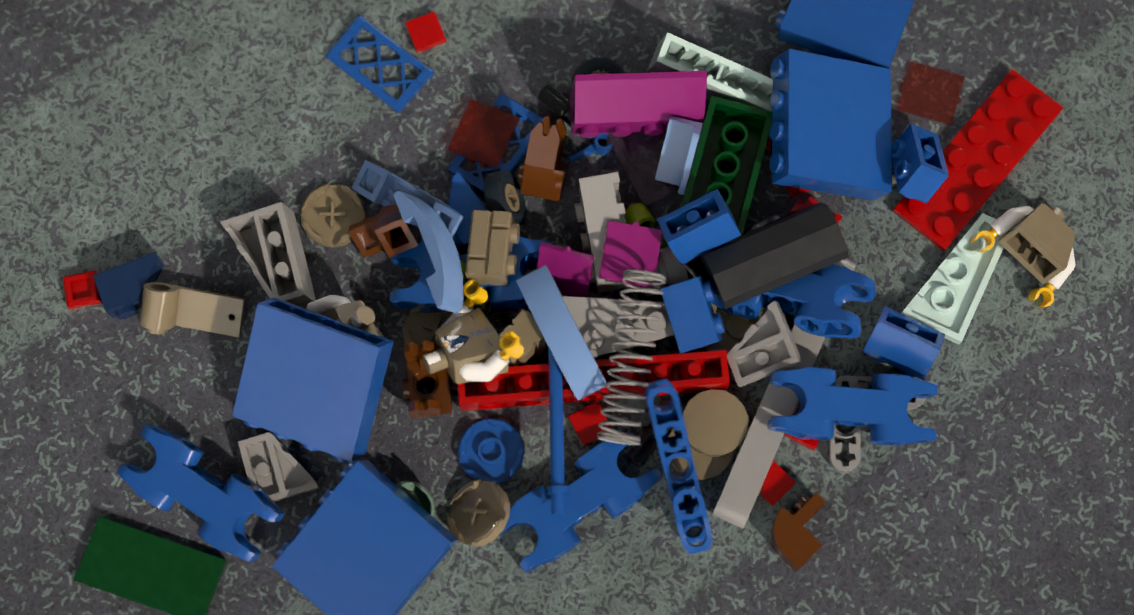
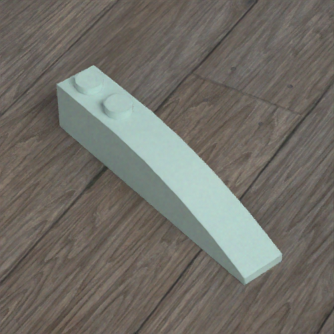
[647,32,773,112]

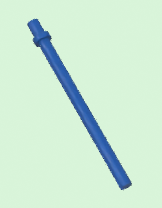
[547,292,568,515]

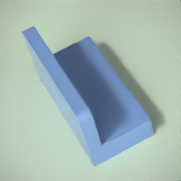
[655,115,703,195]

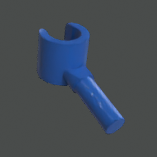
[568,133,613,163]

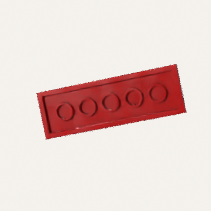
[892,69,1064,252]

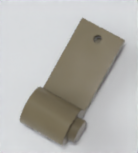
[139,282,245,338]

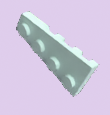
[901,213,1004,345]

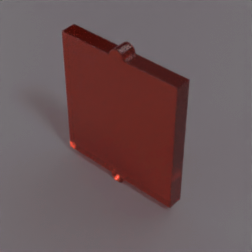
[897,62,964,125]
[448,100,520,169]

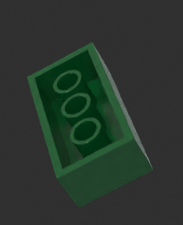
[681,96,772,235]

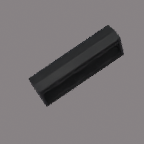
[699,202,849,309]

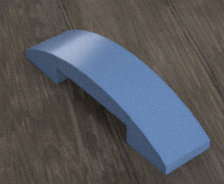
[351,160,464,238]
[393,191,464,313]
[516,265,607,401]

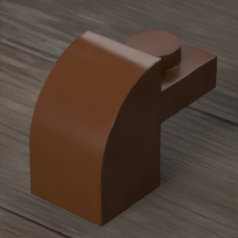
[348,204,421,258]
[771,492,826,572]

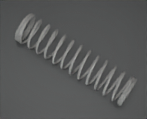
[597,269,666,446]

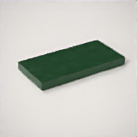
[74,516,227,615]

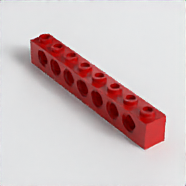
[458,350,730,411]

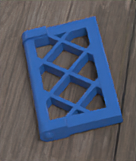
[325,16,435,114]
[447,93,544,194]

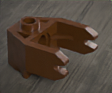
[517,115,570,202]
[403,341,453,418]

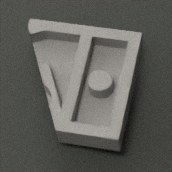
[727,301,802,387]
[238,432,320,502]

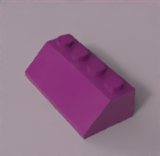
[569,71,707,138]

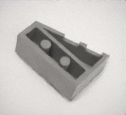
[574,172,636,293]
[220,202,316,307]
[562,296,675,360]

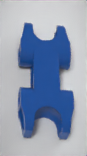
[390,237,552,313]
[708,264,876,339]
[768,367,938,446]
[645,378,713,554]
[117,425,285,562]
[499,431,662,574]

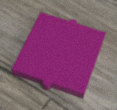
[599,221,663,288]
[537,242,594,298]

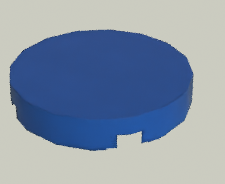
[458,418,525,484]

